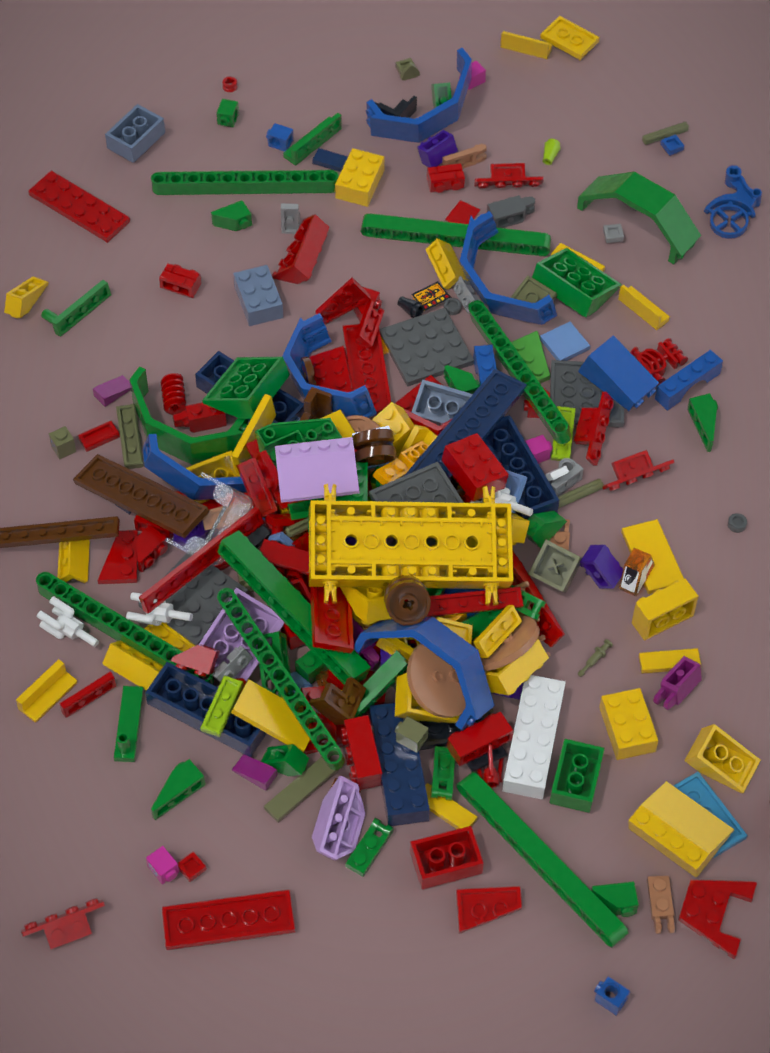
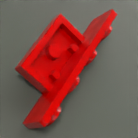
[474,163,544,188]
[574,392,614,466]
[246,439,298,510]
[602,450,675,491]
[21,898,105,949]

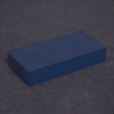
[312,148,348,172]

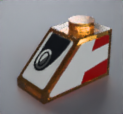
[619,548,655,597]

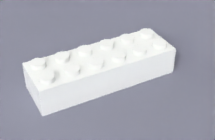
[502,675,565,800]

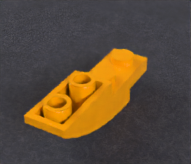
[373,441,429,485]

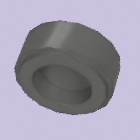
[444,298,461,315]
[727,513,747,533]

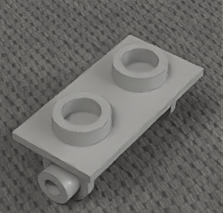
[453,276,481,314]
[212,646,253,682]

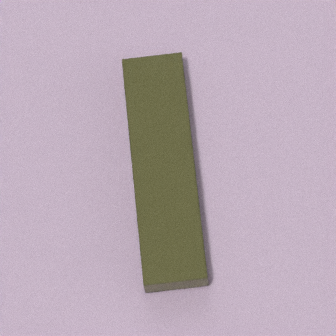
[116,404,143,469]
[264,757,339,823]

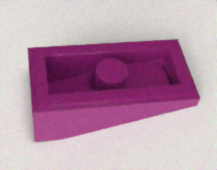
[93,375,131,407]
[232,754,277,791]

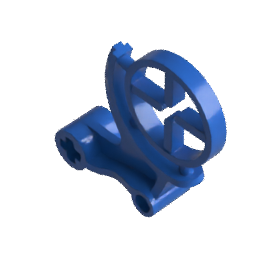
[704,165,762,239]

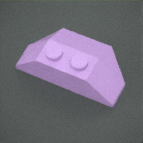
[312,776,365,860]

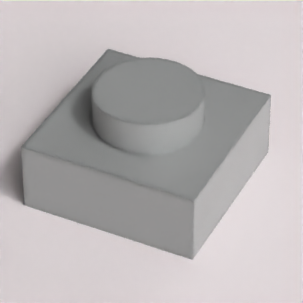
[603,224,624,243]

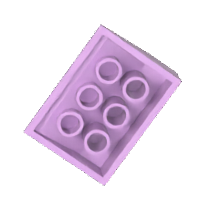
[275,437,360,503]
[199,588,284,682]

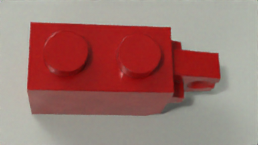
[173,402,227,433]

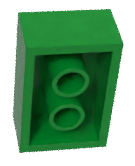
[550,738,605,813]

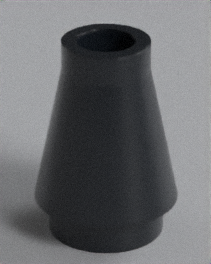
[397,296,424,318]

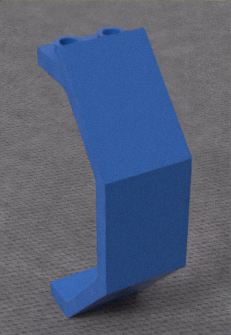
[366,47,472,143]
[460,211,557,325]
[282,313,377,418]
[142,434,248,500]
[354,617,495,730]

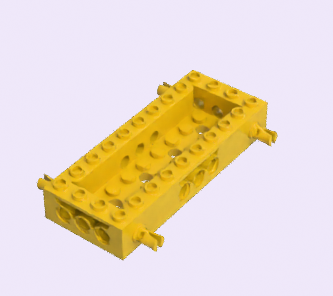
[309,484,513,606]

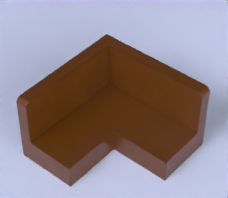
[299,387,333,421]
[309,677,366,725]

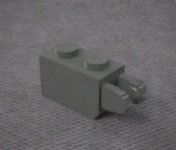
[487,195,535,228]

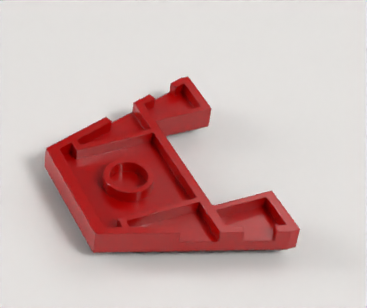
[678,880,757,959]

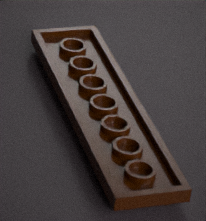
[73,454,209,539]

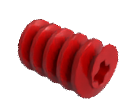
[161,373,186,415]

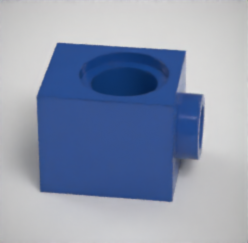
[266,123,294,152]
[594,976,630,1016]

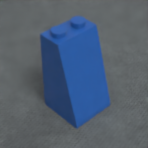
[578,335,659,411]

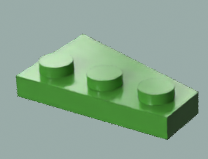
[511,331,550,384]

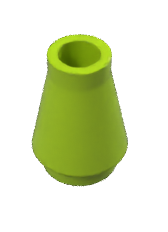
[542,138,561,165]

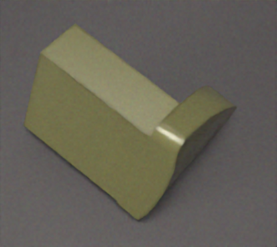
[396,58,420,80]

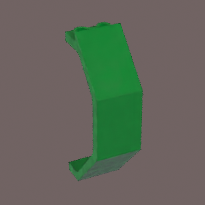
[577,171,702,264]
[129,366,248,465]

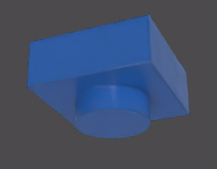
[661,134,685,156]

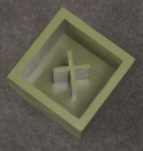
[528,540,582,593]

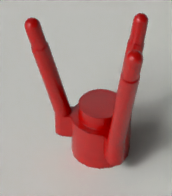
[477,745,504,788]

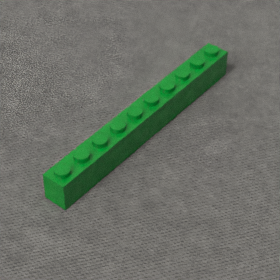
[218,530,371,685]

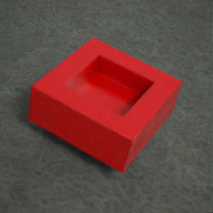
[178,852,207,882]

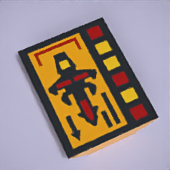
[411,281,452,311]

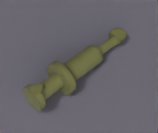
[578,639,613,677]

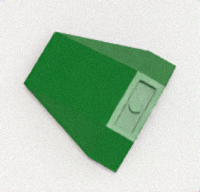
[255,418,342,469]

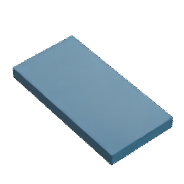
[674,772,748,858]

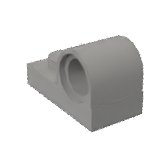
[281,203,300,234]
[550,458,583,497]

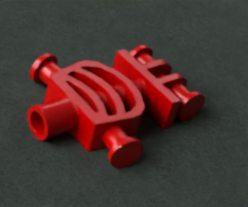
[630,338,688,386]

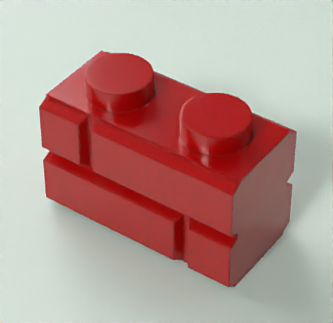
[427,163,465,193]
[159,263,201,298]

